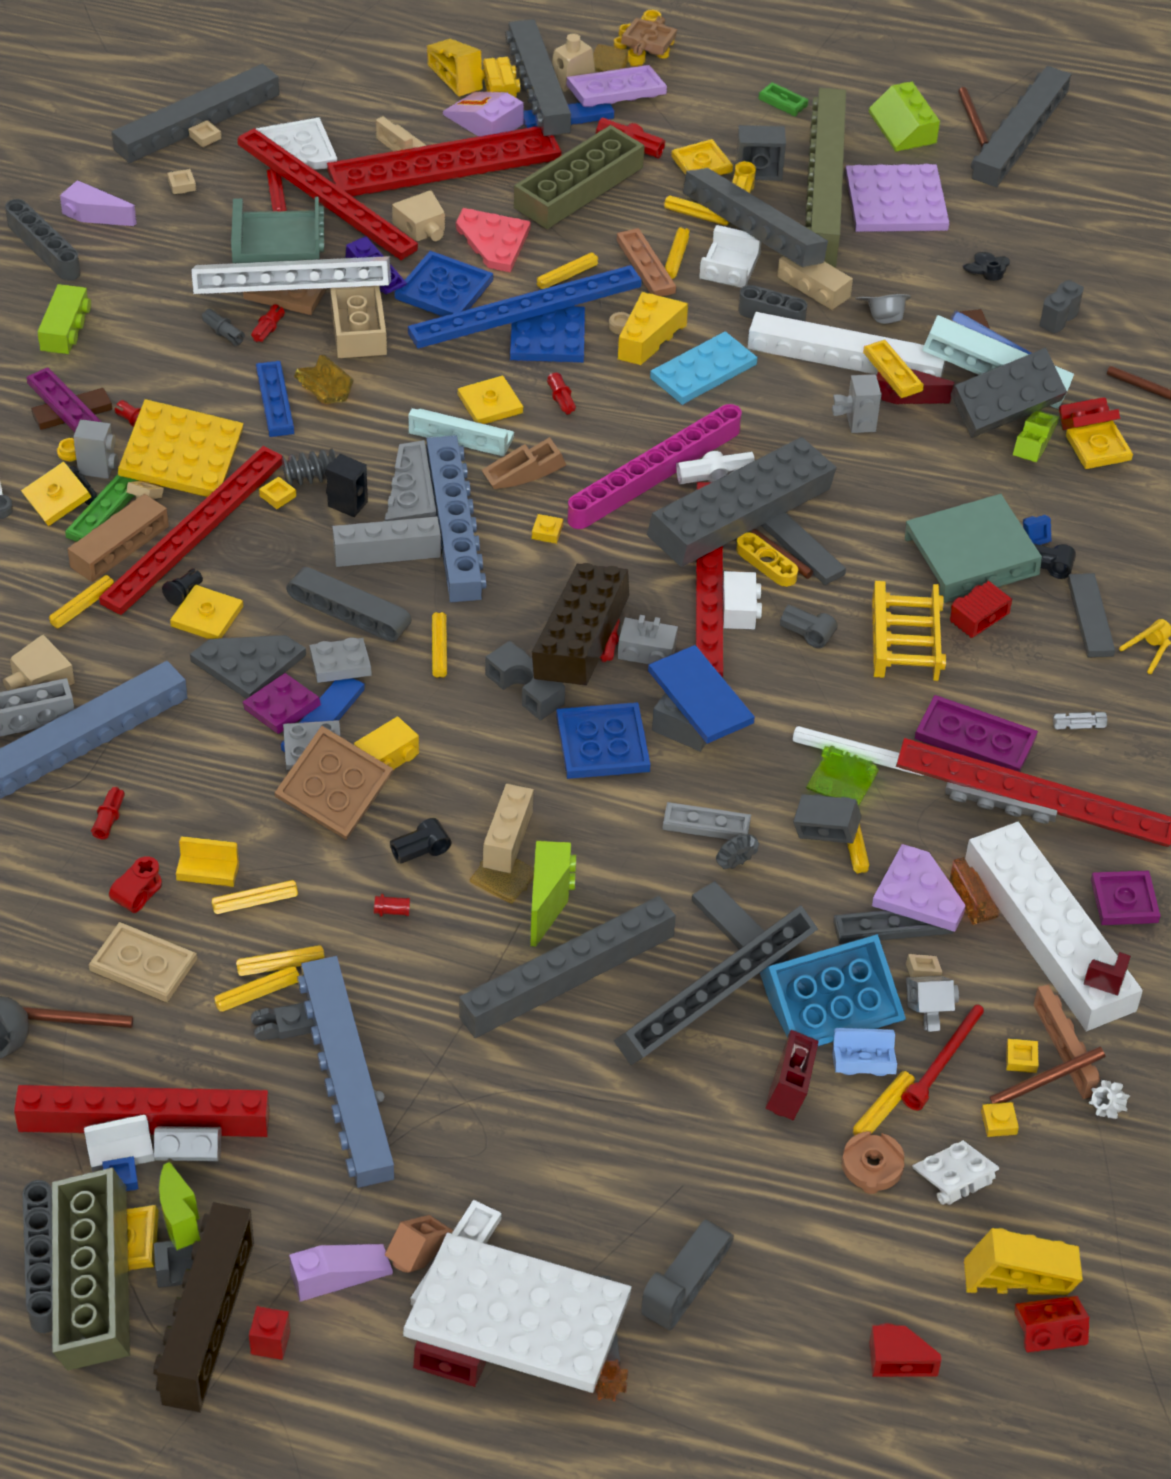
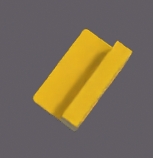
[176,837,239,887]

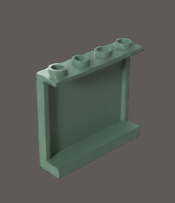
[231,197,324,263]
[905,494,1042,603]

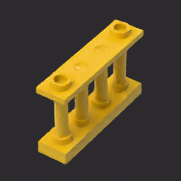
[872,581,946,681]

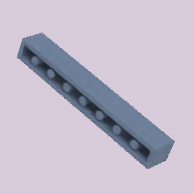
[0,661,187,799]
[297,956,394,1188]

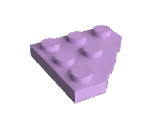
[872,844,965,932]

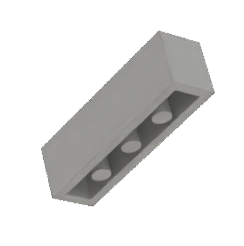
[332,517,441,567]

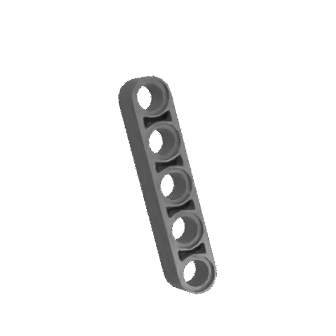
[5,199,80,281]
[286,567,412,642]
[23,1180,53,1333]

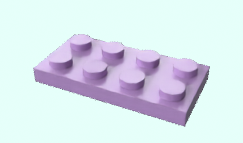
[566,65,667,107]

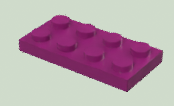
[914,695,1038,772]

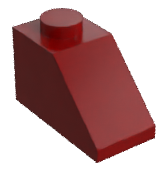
[869,1323,942,1377]

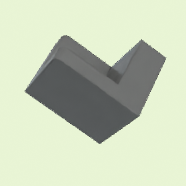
[154,1241,194,1288]

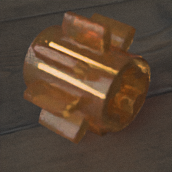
[594,1359,628,1401]

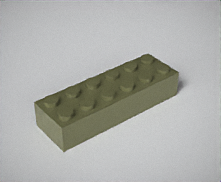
[514,125,644,229]
[52,1167,130,1371]

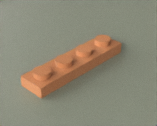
[617,228,676,297]
[1033,984,1100,1099]

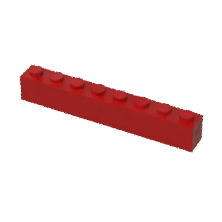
[14,1085,270,1137]

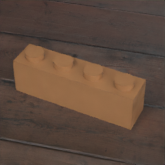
[68,494,169,582]

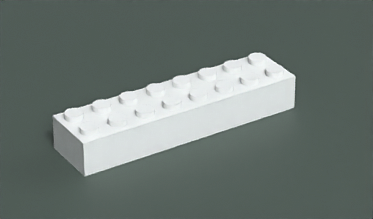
[965,822,1143,1031]

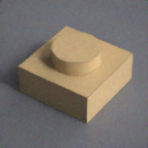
[189,120,221,147]
[168,169,196,194]
[126,481,164,499]
[906,954,943,977]

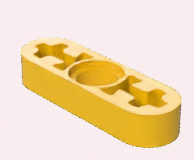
[736,533,798,587]

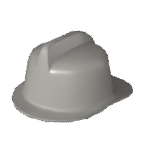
[855,294,911,324]

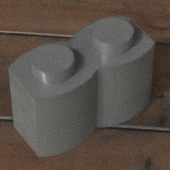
[1040,280,1084,333]

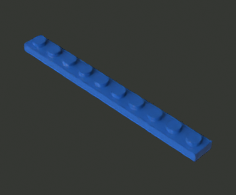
[408,265,642,349]

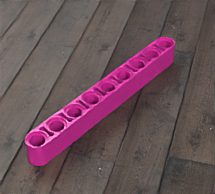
[567,404,742,529]

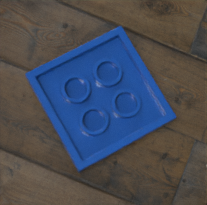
[395,251,493,316]
[510,306,585,363]
[556,702,651,779]

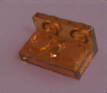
[949,857,999,925]

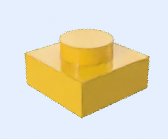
[259,477,296,509]
[532,514,563,544]
[1006,1039,1038,1073]
[981,1102,1019,1137]

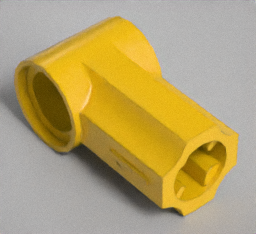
[732,161,756,193]

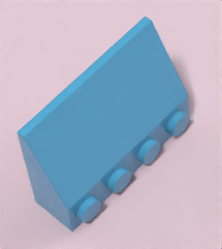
[760,934,906,1046]

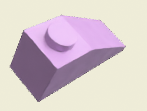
[60,180,136,226]
[289,1244,393,1302]

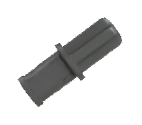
[202,309,245,346]

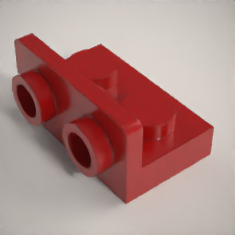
[1059,397,1120,430]
[1015,1296,1089,1352]

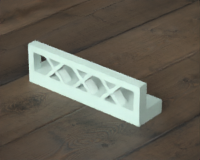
[408,408,514,457]

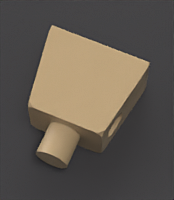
[552,34,595,92]
[392,190,445,241]
[3,634,75,691]

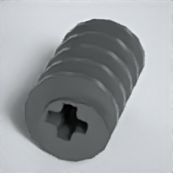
[282,448,336,486]

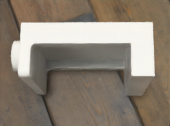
[699,225,761,288]

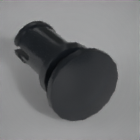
[162,569,203,606]

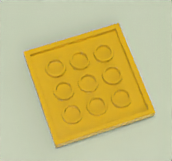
[118,399,244,497]

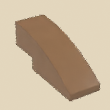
[482,437,566,489]

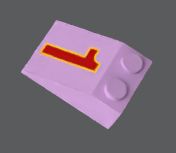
[443,92,523,137]

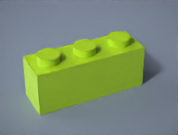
[38,284,91,354]

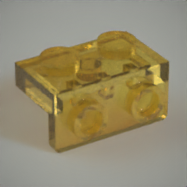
[294,355,354,404]

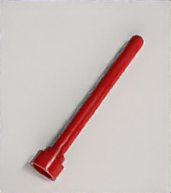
[901,1005,984,1111]

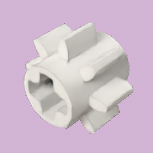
[1089,1080,1130,1119]

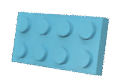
[650,331,757,405]

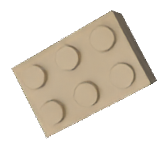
[330,286,387,358]

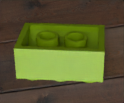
[869,82,940,152]

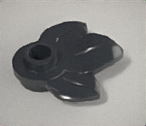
[963,252,1010,281]

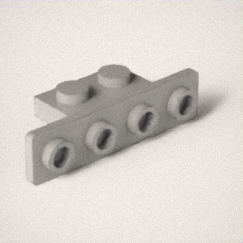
[945,782,1057,824]

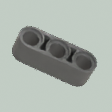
[738,285,807,322]

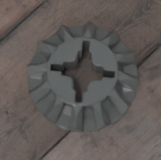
[716,834,759,869]

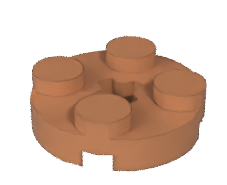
[841,1132,905,1194]

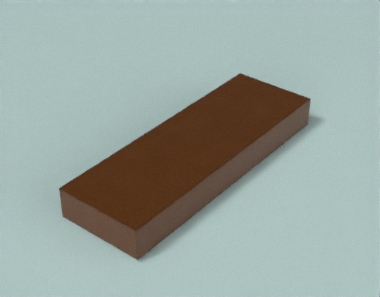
[31,388,113,430]

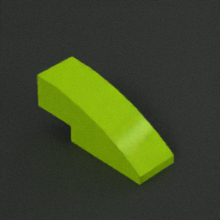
[1013,410,1059,462]
[159,1162,201,1250]

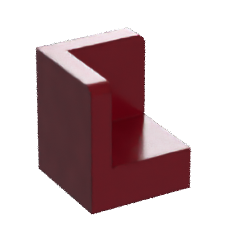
[1083,952,1131,996]

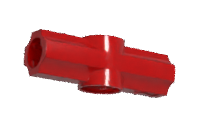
[596,117,666,159]

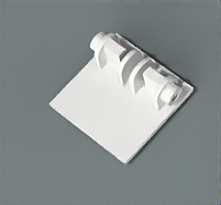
[912,1141,999,1205]

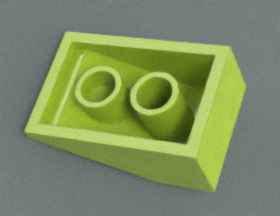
[530,841,576,947]

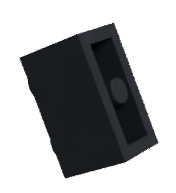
[325,454,368,518]

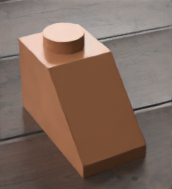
[384,1215,453,1273]

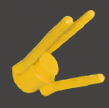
[1119,619,1171,674]

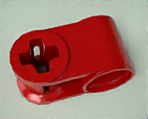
[109,856,162,913]

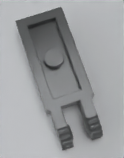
[250,1002,314,1041]

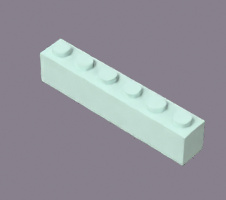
[922,315,1074,409]

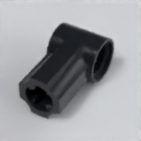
[1034,544,1076,579]
[390,818,452,864]

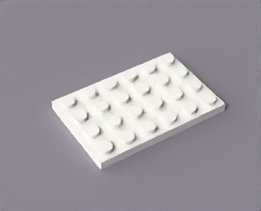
[403,1233,632,1393]

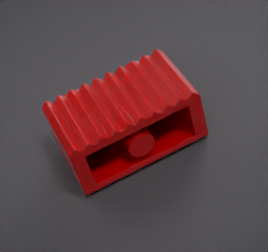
[950,581,1012,638]

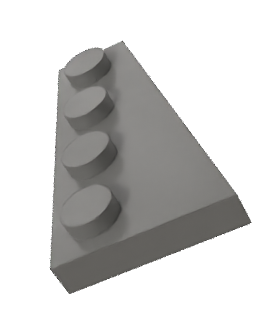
[385,440,437,521]

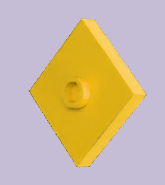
[671,139,733,175]
[458,376,523,424]
[1066,421,1133,469]
[21,462,91,526]
[170,585,244,639]
[127,1205,159,1270]

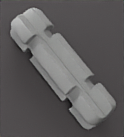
[1053,712,1107,730]

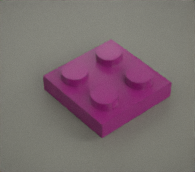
[243,673,321,734]
[1091,870,1160,925]

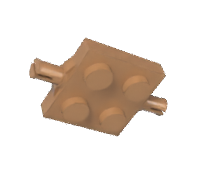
[621,16,677,55]

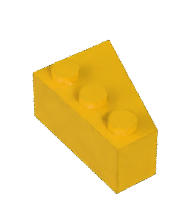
[427,38,484,97]
[618,292,688,365]
[964,1228,1083,1295]

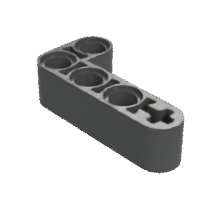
[641,1219,734,1331]

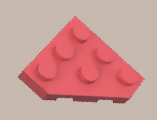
[456,208,531,273]

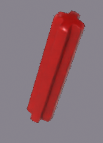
[267,169,287,211]

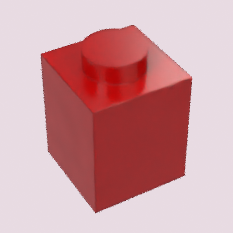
[249,1306,291,1360]

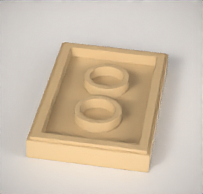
[89,922,197,1002]

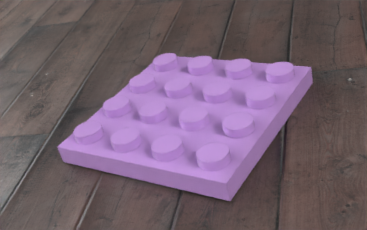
[845,164,949,232]

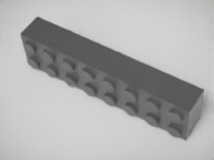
[647,437,837,567]

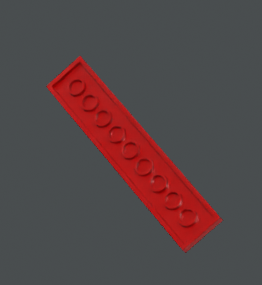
[327,126,562,196]

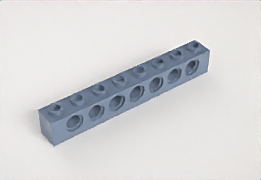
[427,435,486,602]

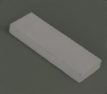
[662,802,751,840]

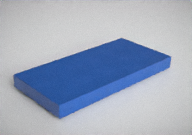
[648,645,755,744]

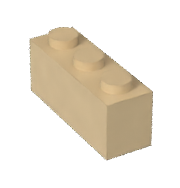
[778,256,853,310]
[483,784,534,873]

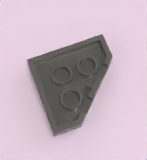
[190,635,306,699]

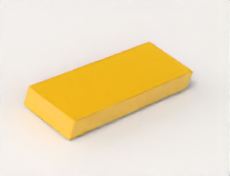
[863,339,924,398]

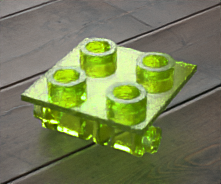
[806,745,879,806]

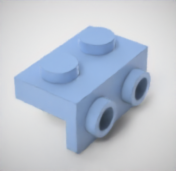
[832,1028,897,1076]

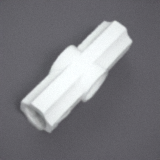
[676,451,755,484]

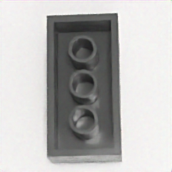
[951,348,1067,438]

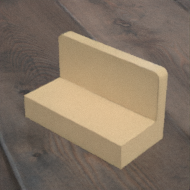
[376,116,426,151]

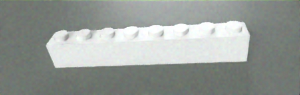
[191,256,391,294]
[747,312,946,378]

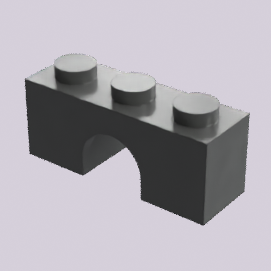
[485,641,565,721]

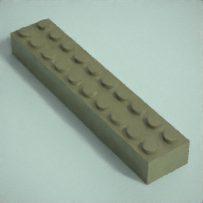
[805,88,846,268]

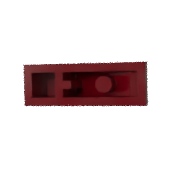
[876,369,954,404]
[765,1030,819,1121]

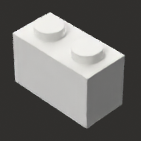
[723,571,762,629]

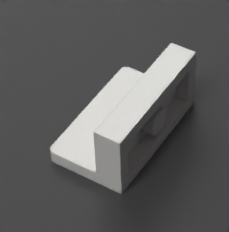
[84,1115,155,1172]

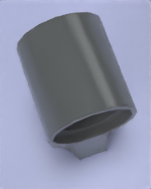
[780,605,838,648]

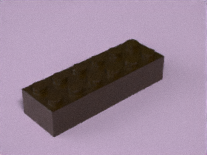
[532,563,630,685]
[153,1202,254,1413]

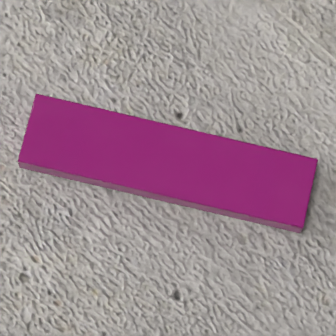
[26,367,101,432]

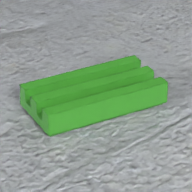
[759,82,808,116]

